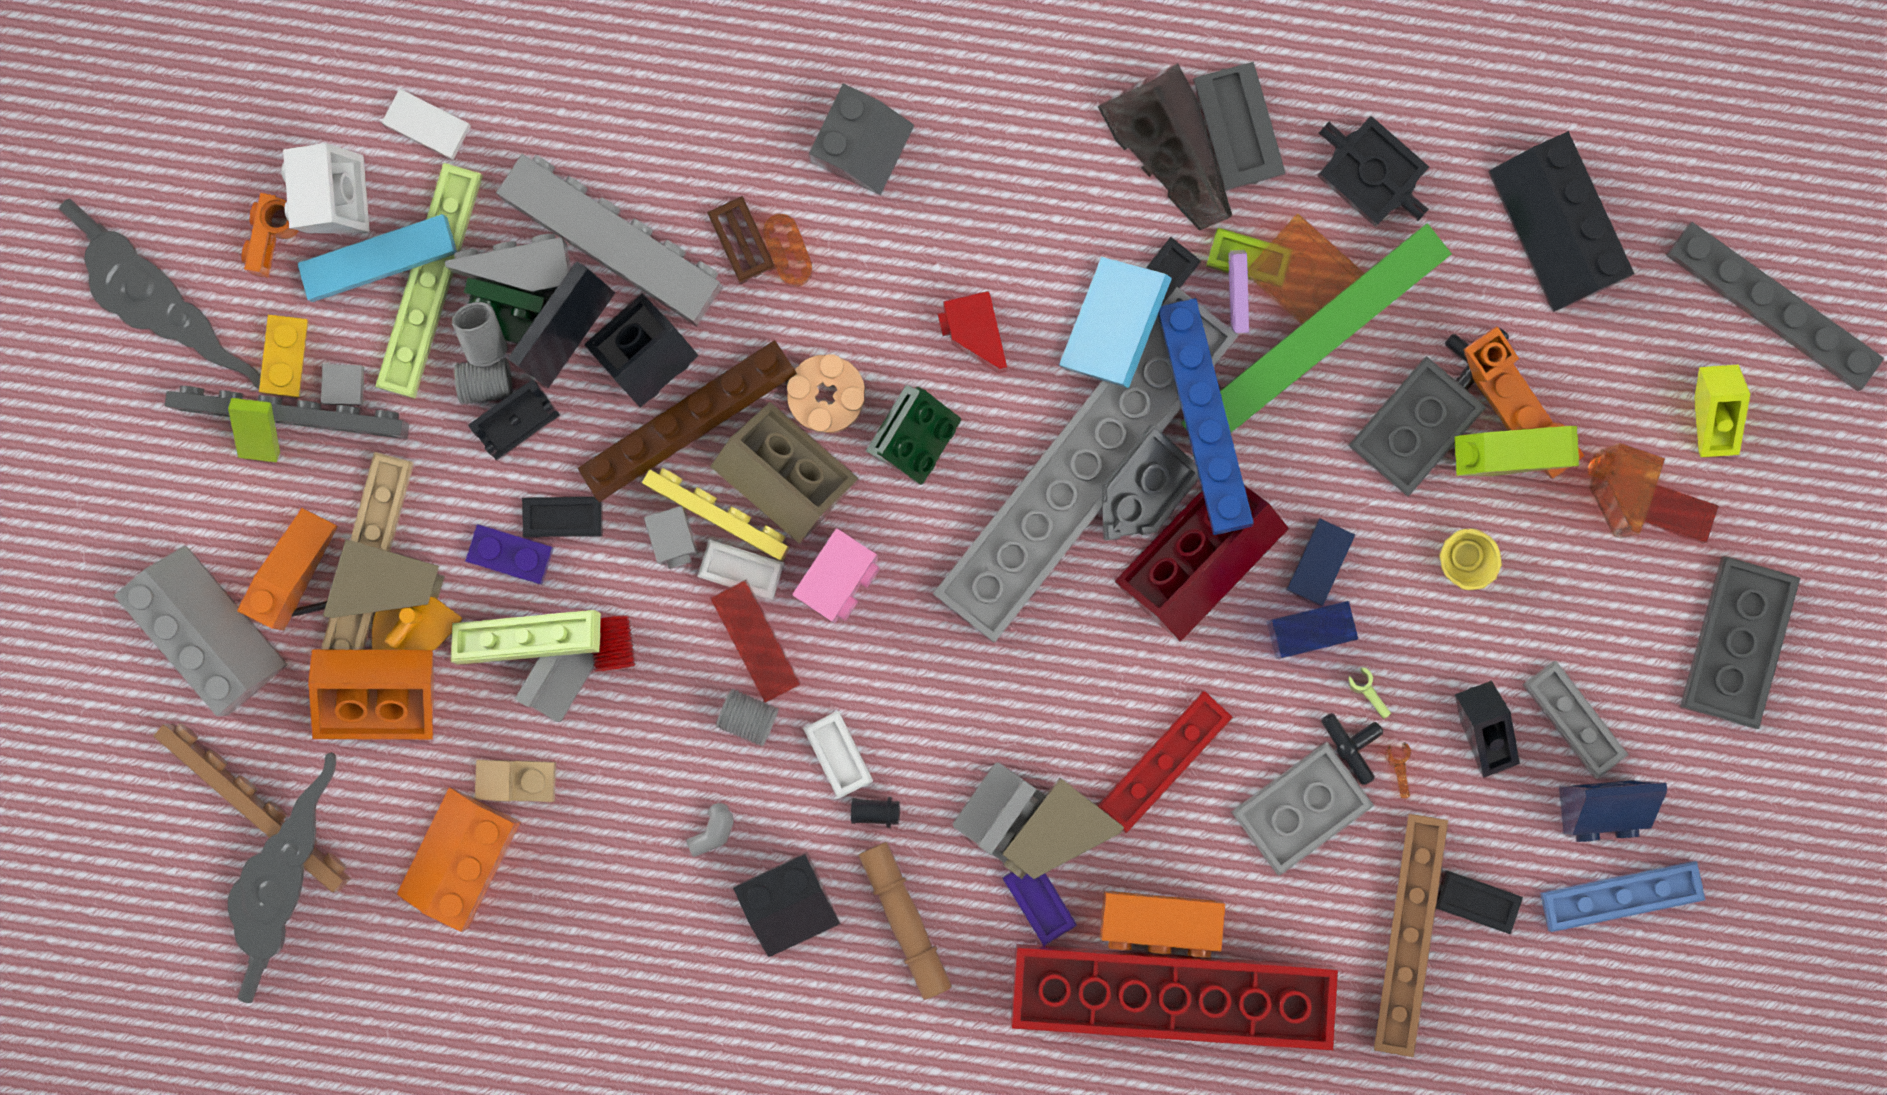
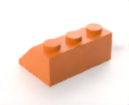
[308,649,434,740]
[397,787,521,932]

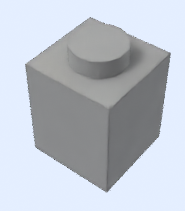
[644,506,698,569]

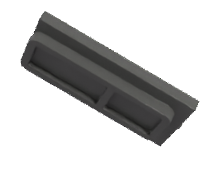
[1193,62,1286,191]

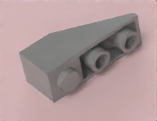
[445,234,571,297]

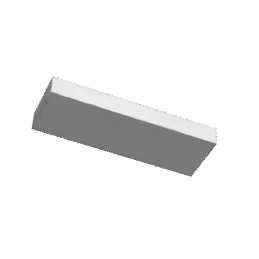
[1522,661,1628,779]

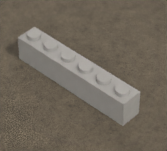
[496,154,723,326]

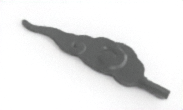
[59,198,261,389]
[228,752,336,1003]

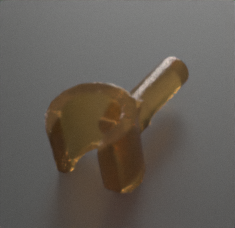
[1385,742,1411,798]

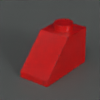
[937,291,1007,373]

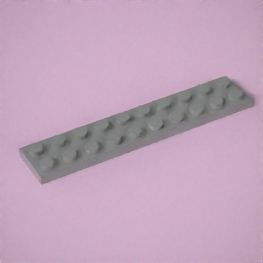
[933,287,1239,643]

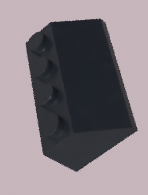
[1488,131,1635,312]

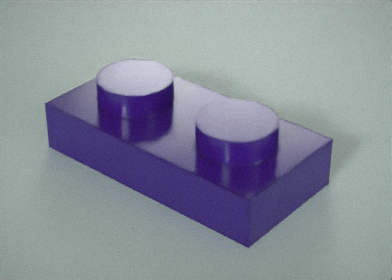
[465,524,554,585]

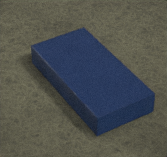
[1286,518,1355,606]

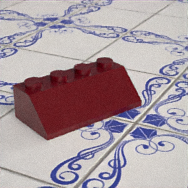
[1114,485,1289,642]

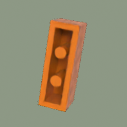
[1100,890,1225,958]

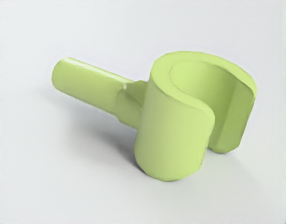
[1349,667,1391,719]

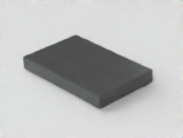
[1348,356,1486,497]

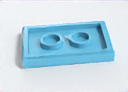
[1059,257,1172,388]

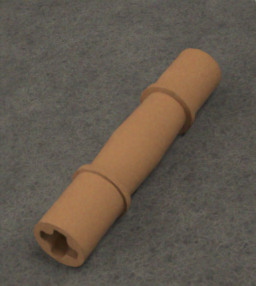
[858,842,952,1000]

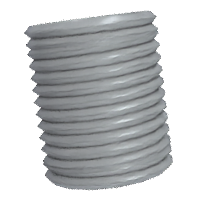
[452,302,508,367]
[454,357,513,405]
[716,689,779,747]

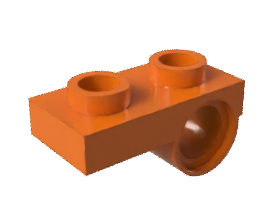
[241,192,299,278]

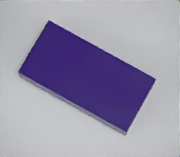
[1002,872,1077,946]

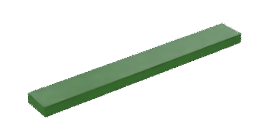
[1180,223,1452,433]

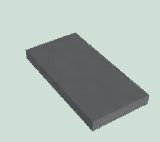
[1680,556,1800,729]

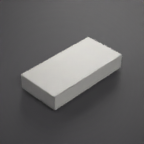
[382,88,471,160]
[697,539,785,601]
[803,711,873,799]

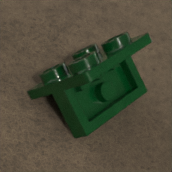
[463,277,553,344]
[866,384,961,485]

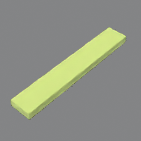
[375,163,483,399]

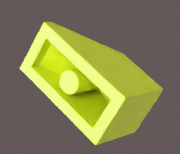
[1694,364,1750,457]

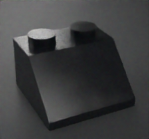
[584,293,699,408]
[733,852,841,957]

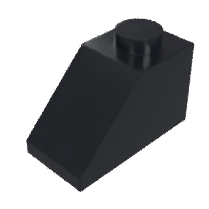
[1455,680,1520,778]

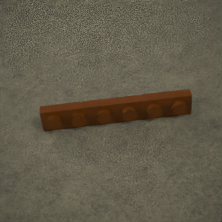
[577,340,797,503]

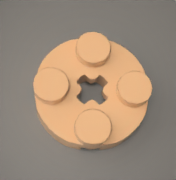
[787,354,865,433]

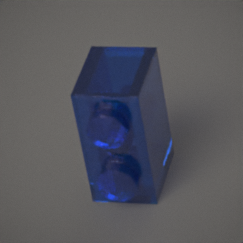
[1266,601,1358,659]

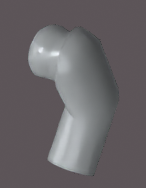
[686,803,734,857]

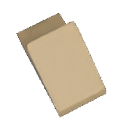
[475,760,556,802]

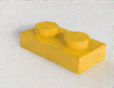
[259,314,308,398]

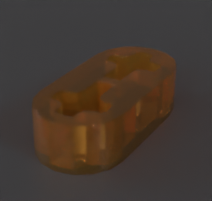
[763,213,813,287]

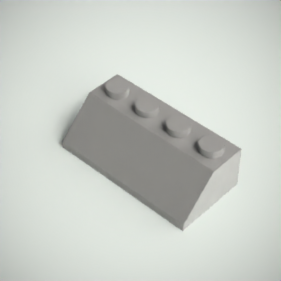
[114,546,288,716]

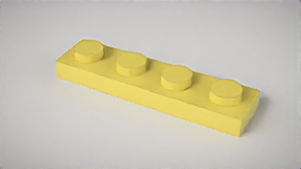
[642,468,790,562]

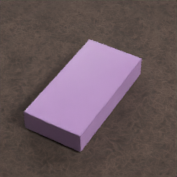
[1228,250,1249,333]

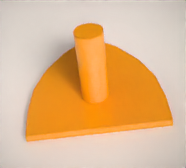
[371,597,463,651]

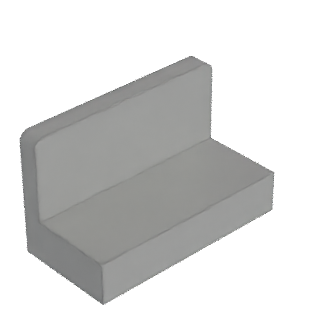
[515,653,594,722]

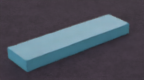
[297,214,457,302]

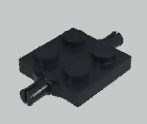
[1318,116,1429,227]

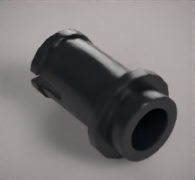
[851,797,900,829]

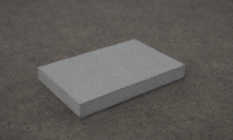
[1231,742,1374,876]

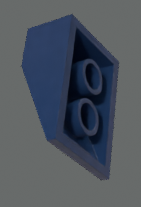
[1559,780,1668,842]

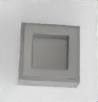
[321,364,364,406]

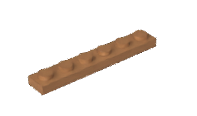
[153,723,351,893]
[1374,814,1449,1057]

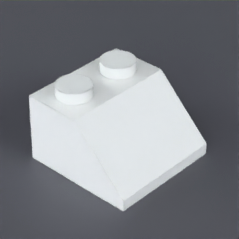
[281,143,370,233]

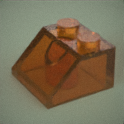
[1588,443,1665,539]

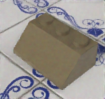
[710,402,858,544]

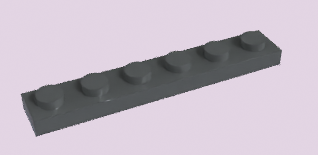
[1666,222,1884,391]
[165,386,409,439]

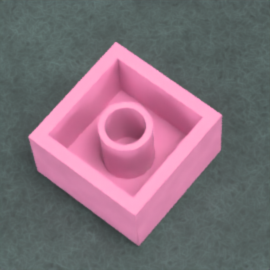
[792,528,880,624]

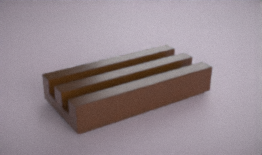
[707,196,776,285]

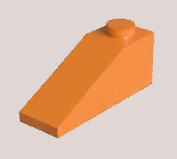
[237,508,338,631]

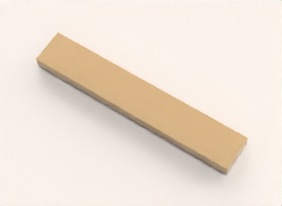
[321,452,414,650]

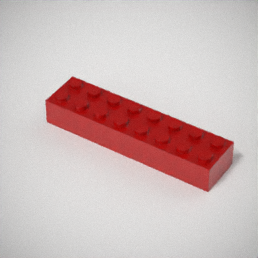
[1011,944,1338,1051]

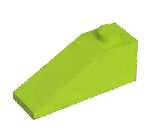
[1455,426,1579,476]

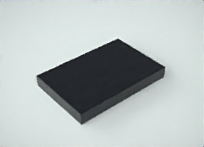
[508,261,616,388]

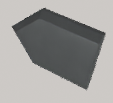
[1102,424,1199,541]

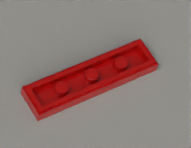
[1097,691,1233,833]

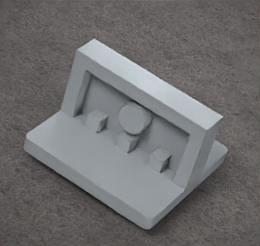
[953,762,1045,863]

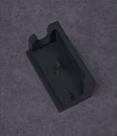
[468,379,561,461]

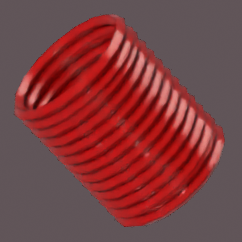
[591,615,636,672]

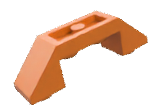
[1463,326,1585,479]

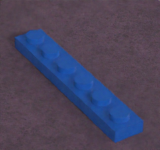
[1158,298,1254,535]

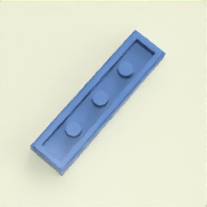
[1540,861,1705,932]

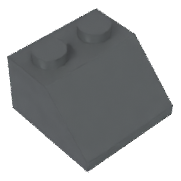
[809,83,914,196]

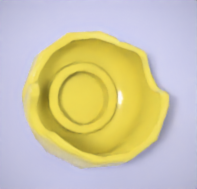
[1439,528,1502,590]

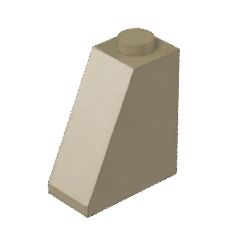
[323,539,445,618]
[1001,777,1124,879]

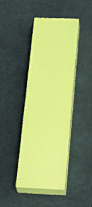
[451,610,601,665]

